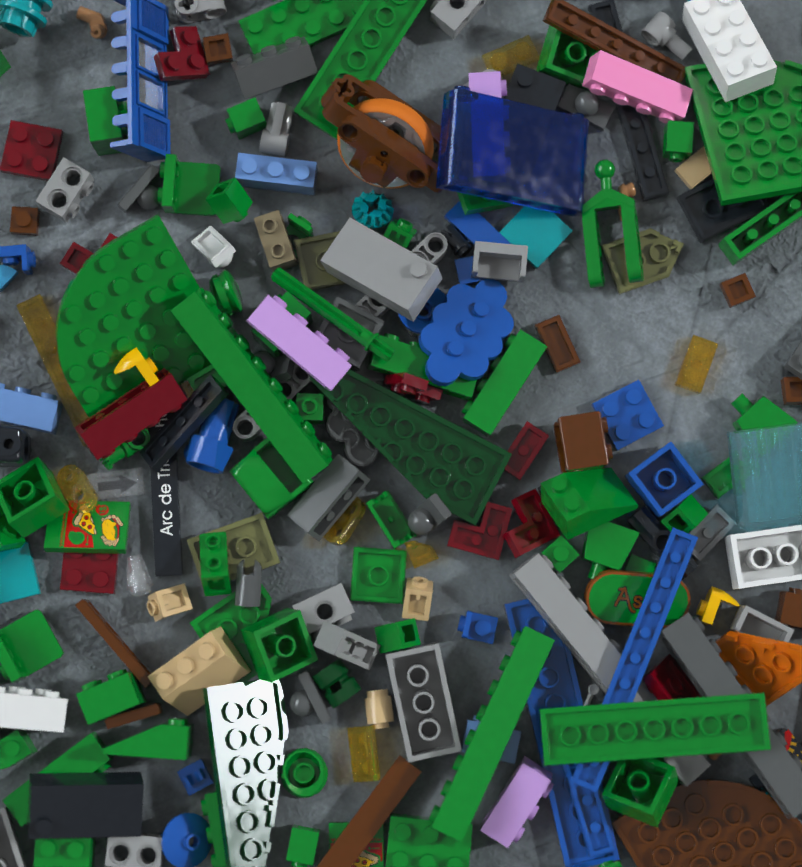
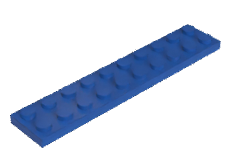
[504,599,620,867]

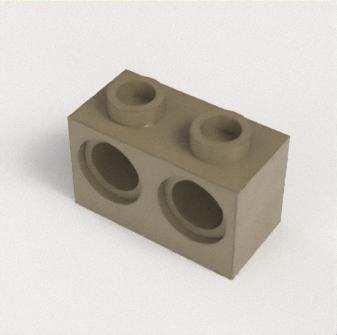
[254,210,299,272]

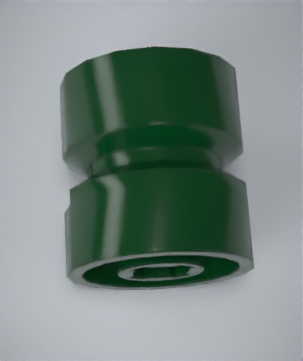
[312,658,361,709]

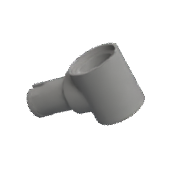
[641,11,693,61]

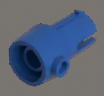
[184,399,240,474]

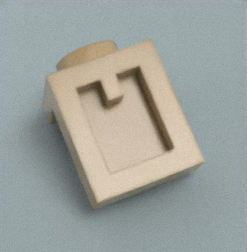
[402,576,433,621]
[147,583,193,621]

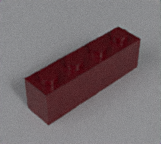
[75,368,188,460]

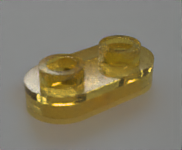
[57,464,98,513]
[324,496,366,545]

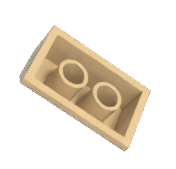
[147,626,251,716]

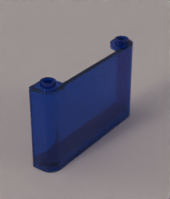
[436,86,589,217]

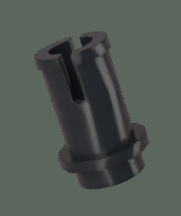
[441,224,472,258]

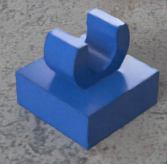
[177,758,214,796]

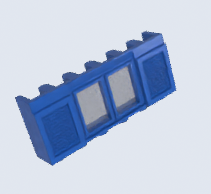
[110,0,171,162]

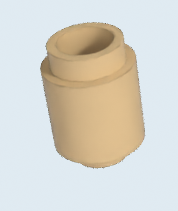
[364,689,394,729]

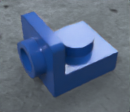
[0,244,36,275]
[457,611,498,644]

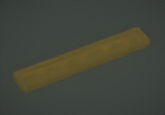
[16,294,89,447]

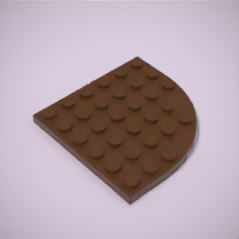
[611,779,802,867]

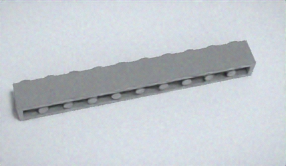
[509,553,711,787]

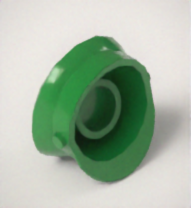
[209,269,243,316]
[280,748,328,798]

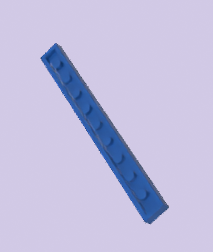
[571,528,698,793]

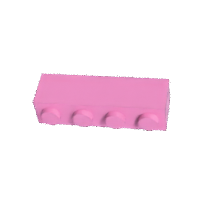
[582,50,693,124]

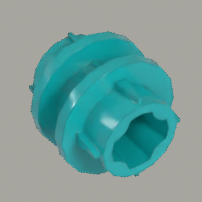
[0,0,53,37]

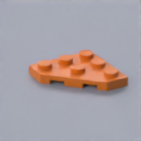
[715,630,802,706]

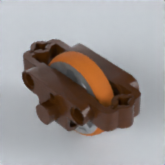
[321,74,465,193]

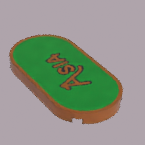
[584,570,691,628]

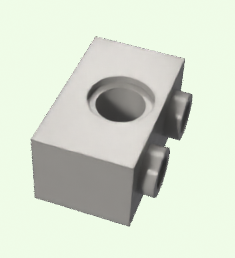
[430,0,487,40]
[293,583,355,638]

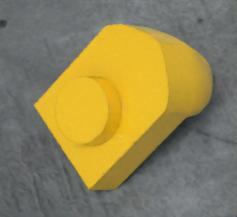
[114,347,159,387]
[696,586,739,625]

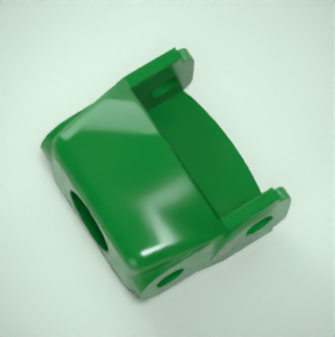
[229,438,314,519]

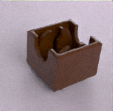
[553,411,613,474]

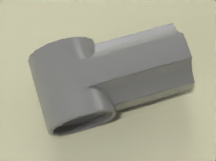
[259,102,294,157]

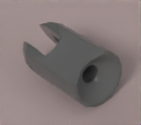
[235,559,262,607]

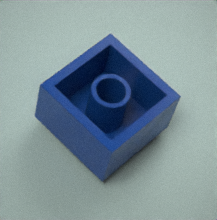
[624,442,704,518]

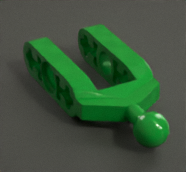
[582,160,644,288]

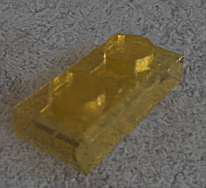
[481,35,540,77]
[675,335,718,394]
[347,725,381,782]

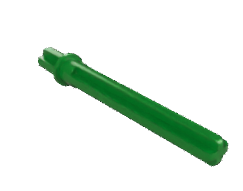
[271,267,395,362]

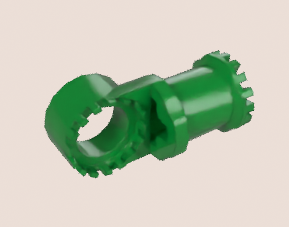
[99,428,150,470]

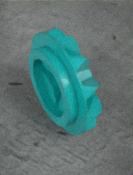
[352,190,394,228]

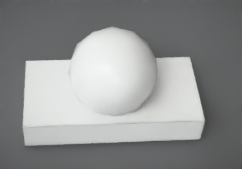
[191,226,236,268]

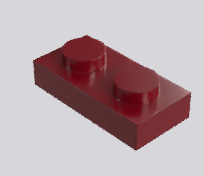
[504,421,549,481]

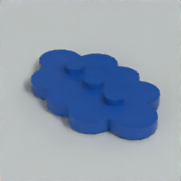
[418,279,514,386]

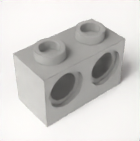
[36,157,94,223]
[313,620,381,670]
[105,832,164,867]

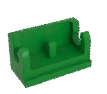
[366,491,417,550]

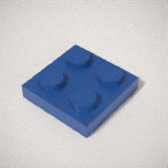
[591,380,664,451]

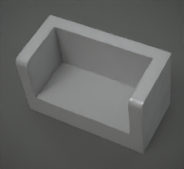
[471,241,528,282]
[728,605,794,643]

